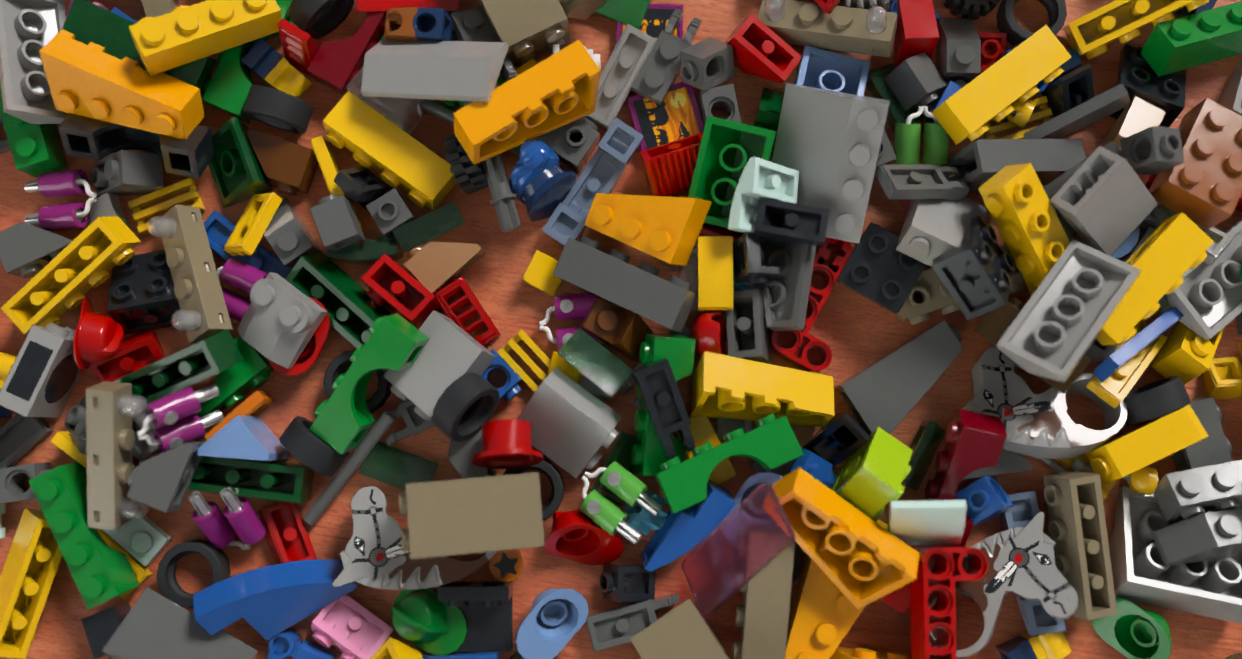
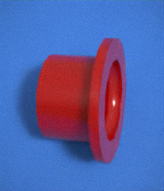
[472,419,543,469]

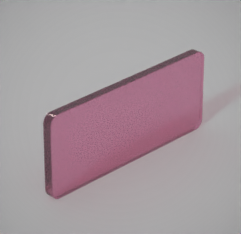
[681,484,795,616]

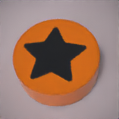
[489,549,524,582]

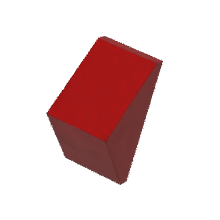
[894,0,939,68]

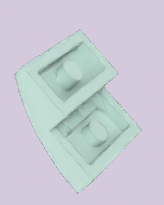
[728,157,799,238]
[887,500,967,545]

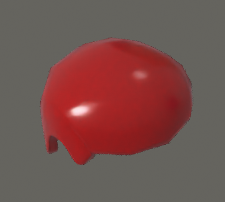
[690,310,725,357]

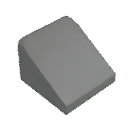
[89,192,129,227]

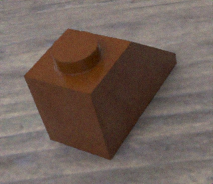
[246,129,318,196]

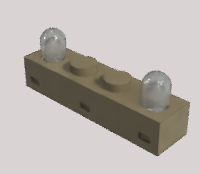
[758,0,897,57]
[147,205,232,343]
[86,381,149,530]

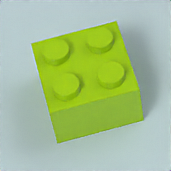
[831,426,913,522]

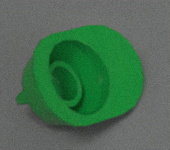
[391,588,467,655]
[1091,596,1172,659]

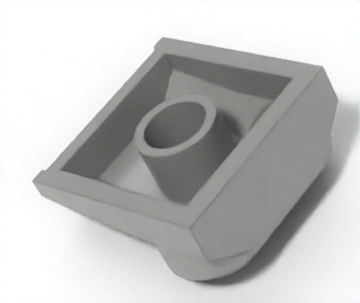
[237,272,328,369]

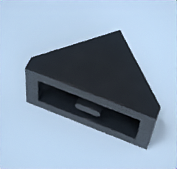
[1041,64,1094,117]
[801,412,871,468]

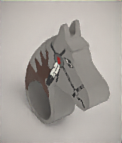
[962,347,1127,459]
[333,486,496,590]
[928,512,1078,658]

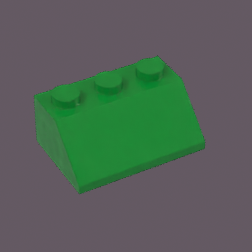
[688,116,777,228]

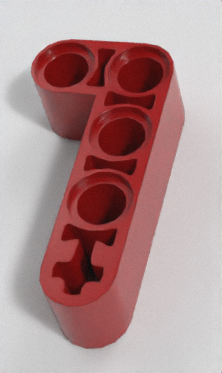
[770,237,852,372]
[910,546,989,659]

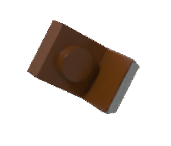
[579,297,653,362]

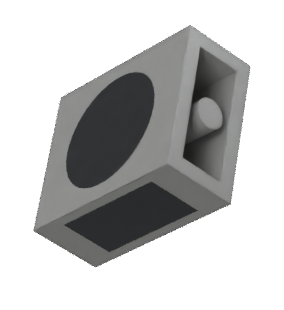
[0,323,83,418]

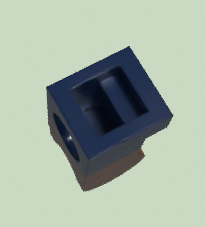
[384,7,453,41]

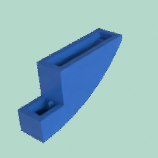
[193,559,358,640]

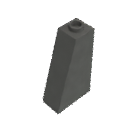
[941,138,1086,194]
[836,320,964,436]
[102,587,258,659]

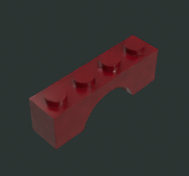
[307,11,387,95]
[925,409,1007,547]

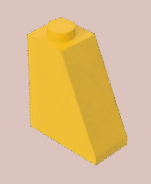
[1086,404,1208,485]

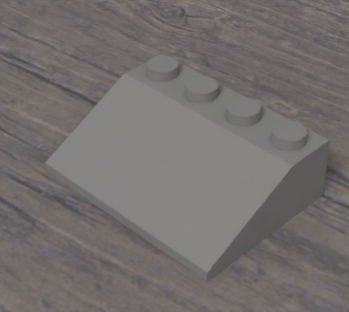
[772,83,890,243]
[1109,486,1242,624]

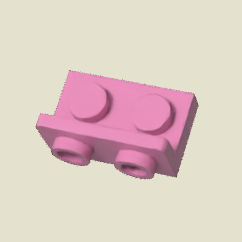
[311,595,394,659]

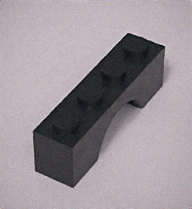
[58,113,215,179]

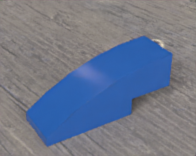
[640,479,736,572]

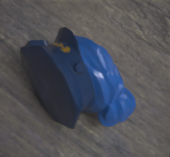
[508,139,577,222]

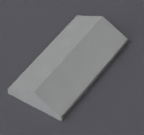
[0,0,69,125]
[361,39,509,102]
[1166,219,1242,340]
[997,239,1141,382]

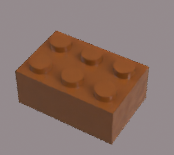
[1149,98,1242,230]

